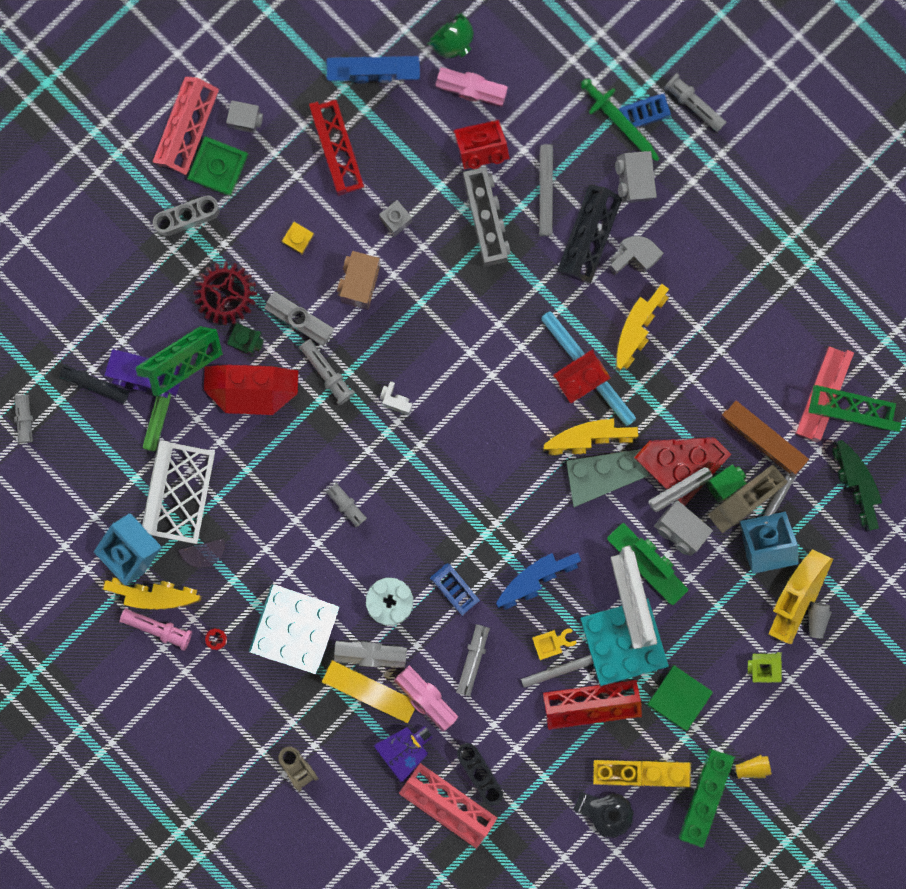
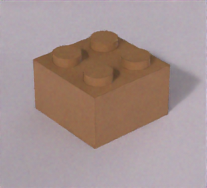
[337,251,381,310]

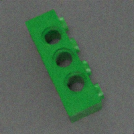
[678,748,735,848]

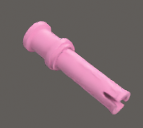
[120,608,192,651]

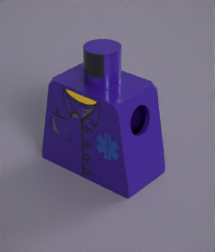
[374,726,433,782]

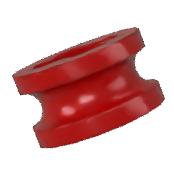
[205,629,227,650]

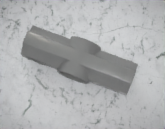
[264,291,334,347]
[334,641,407,668]

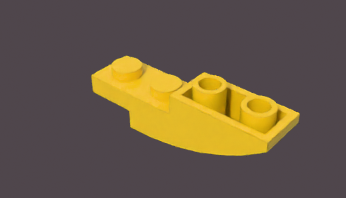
[616,284,669,372]
[543,419,638,455]
[769,549,833,644]
[103,578,202,610]
[594,760,691,787]

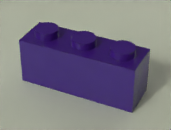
[104,349,181,398]

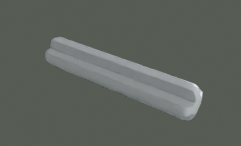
[649,467,713,512]

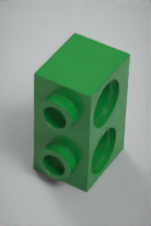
[705,464,747,503]

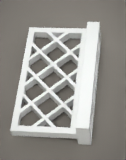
[142,440,215,544]
[610,546,657,650]

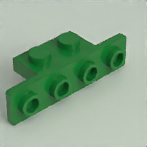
[607,523,688,605]

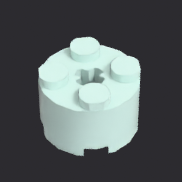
[366,578,413,626]

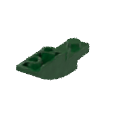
[832,440,882,532]

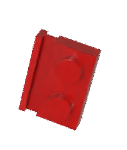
[553,349,611,403]

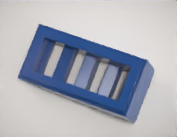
[619,93,671,128]
[430,563,480,616]

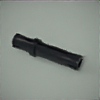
[59,364,130,405]

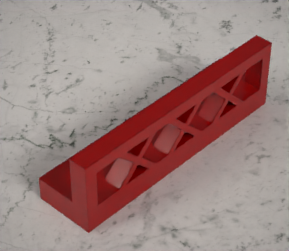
[309,99,364,196]
[543,680,642,730]

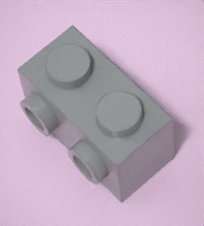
[615,151,657,203]
[654,500,713,556]

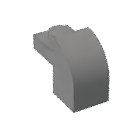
[609,236,664,275]

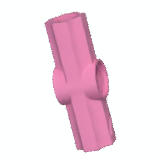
[435,67,508,107]
[394,666,458,732]

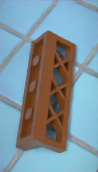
[721,401,809,478]

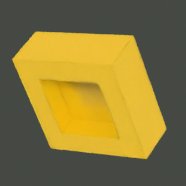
[282,222,314,254]

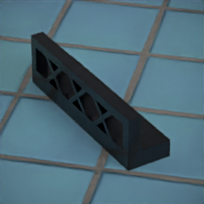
[557,185,622,284]

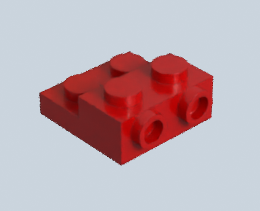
[454,120,510,169]

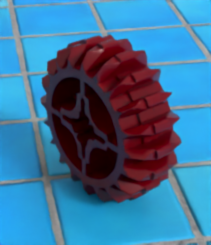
[193,262,257,325]

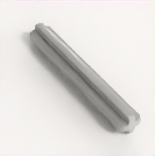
[540,144,553,236]

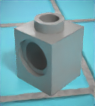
[226,100,263,133]
[379,200,412,237]

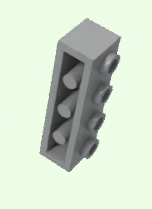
[463,167,511,267]

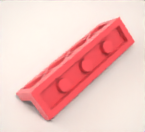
[152,77,219,175]
[795,346,854,442]
[399,763,497,849]

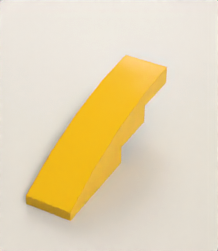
[322,660,415,723]

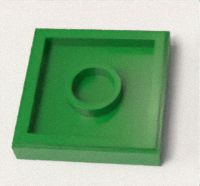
[187,136,249,197]
[647,665,713,731]

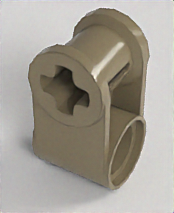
[279,746,319,792]

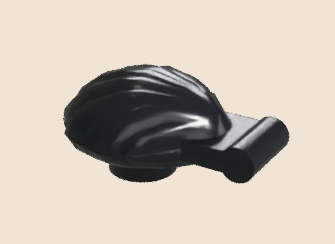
[573,791,634,838]

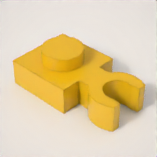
[532,629,576,660]

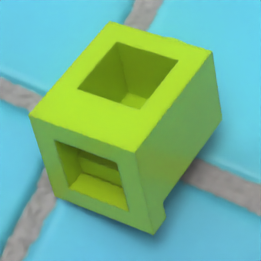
[748,652,782,682]

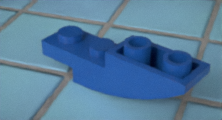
[496,552,581,610]

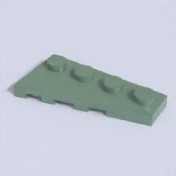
[566,449,650,508]

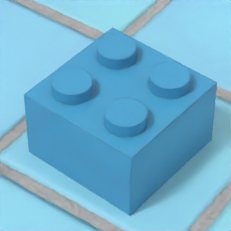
[94,514,162,586]

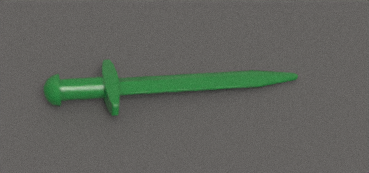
[581,79,659,161]

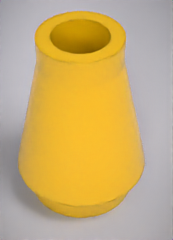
[735,755,772,779]

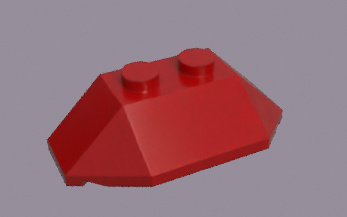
[204,365,299,415]

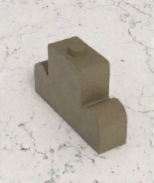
[708,464,788,533]

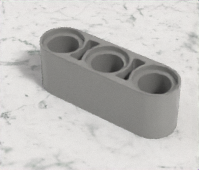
[153,196,220,237]

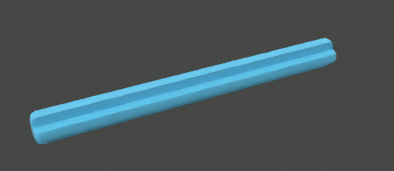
[541,311,636,426]

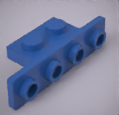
[327,56,420,83]

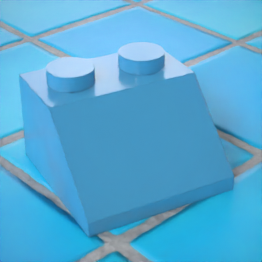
[740,512,799,574]

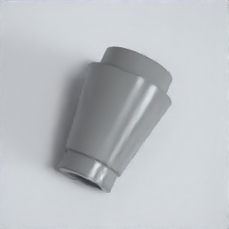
[808,603,832,638]

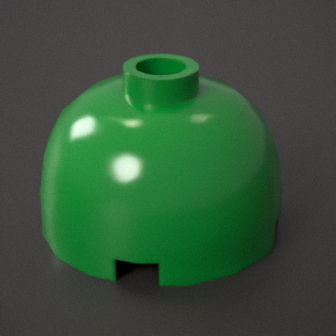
[428,13,474,58]

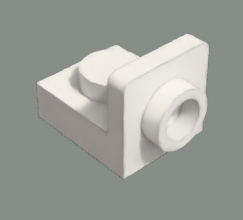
[380,382,412,415]

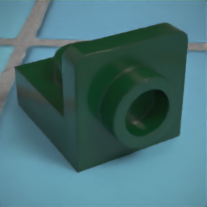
[227,323,264,356]

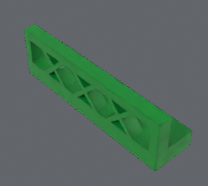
[135,326,223,396]
[808,385,902,432]

